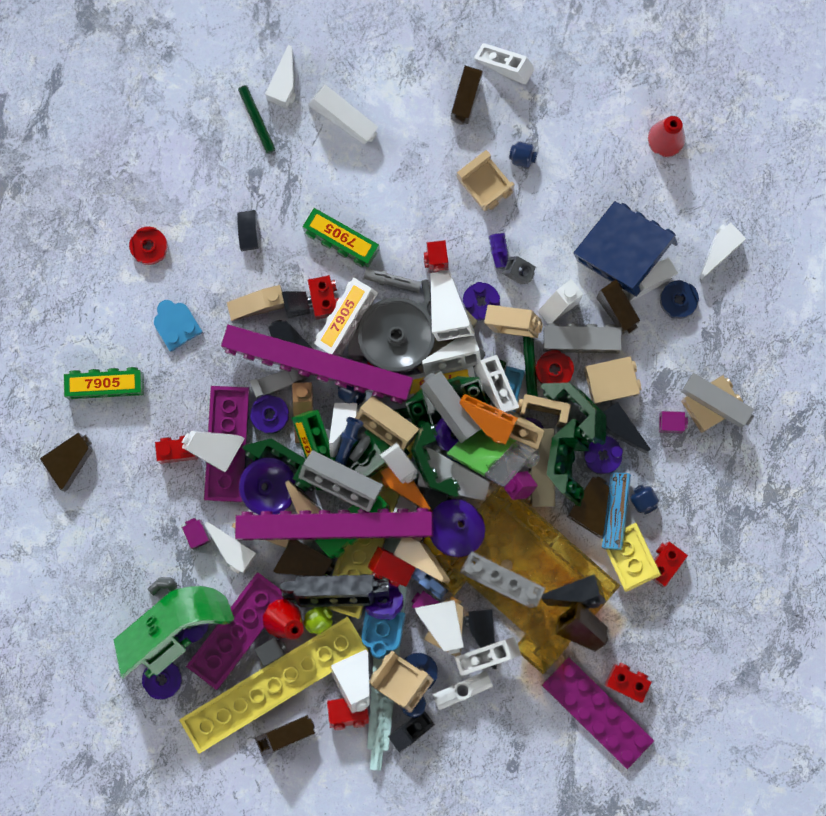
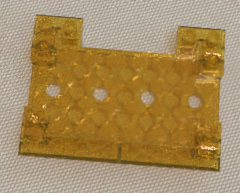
[435,482,621,675]

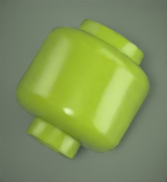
[303,607,333,634]

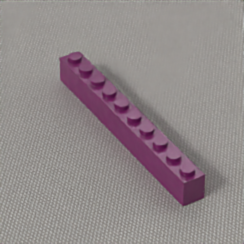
[221,324,413,404]
[235,508,434,541]

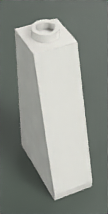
[308,84,378,144]
[431,270,475,341]
[416,447,491,501]

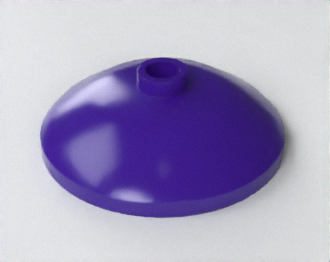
[239,458,296,515]
[430,499,485,557]

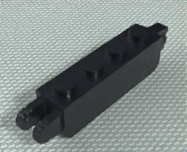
[279,574,390,607]

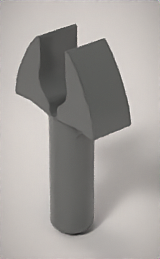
[419,279,431,314]

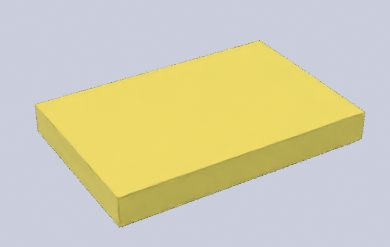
[601,523,661,592]

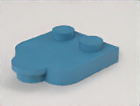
[154,300,203,352]
[361,612,406,659]

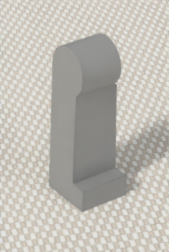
[250,369,307,399]

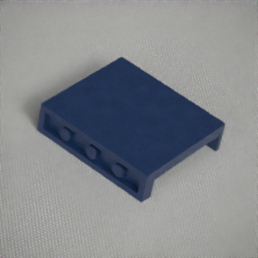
[573,201,678,297]

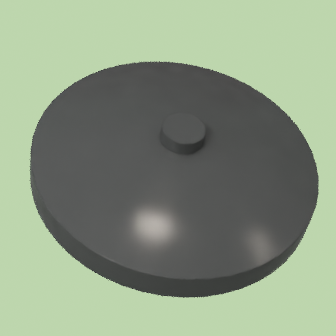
[358,297,435,373]

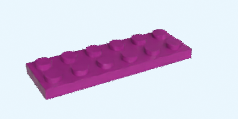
[204,386,250,502]
[186,572,283,690]
[541,657,654,770]

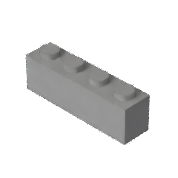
[543,323,621,353]
[298,450,383,512]

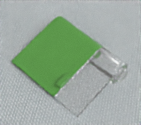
[447,429,540,487]

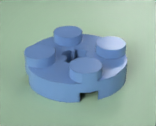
[412,568,448,600]

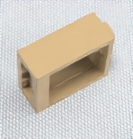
[484,305,543,338]

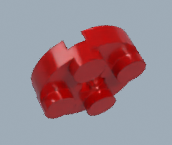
[129,226,168,265]
[536,350,574,384]

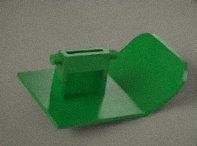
[113,586,234,678]

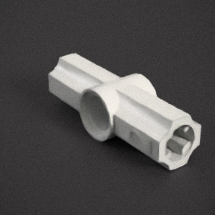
[432,671,493,710]

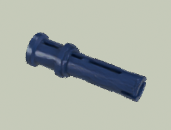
[335,417,364,466]

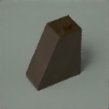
[451,65,483,125]
[596,279,640,335]
[39,432,93,492]
[567,476,610,538]
[273,540,335,576]
[555,602,608,652]
[255,715,315,756]

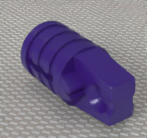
[488,233,508,269]

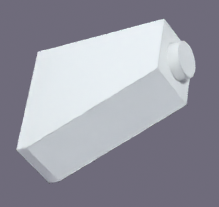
[622,257,678,302]
[538,279,583,324]
[182,431,245,472]
[415,600,464,654]
[331,650,370,713]

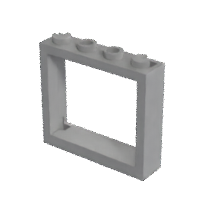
[460,552,545,608]

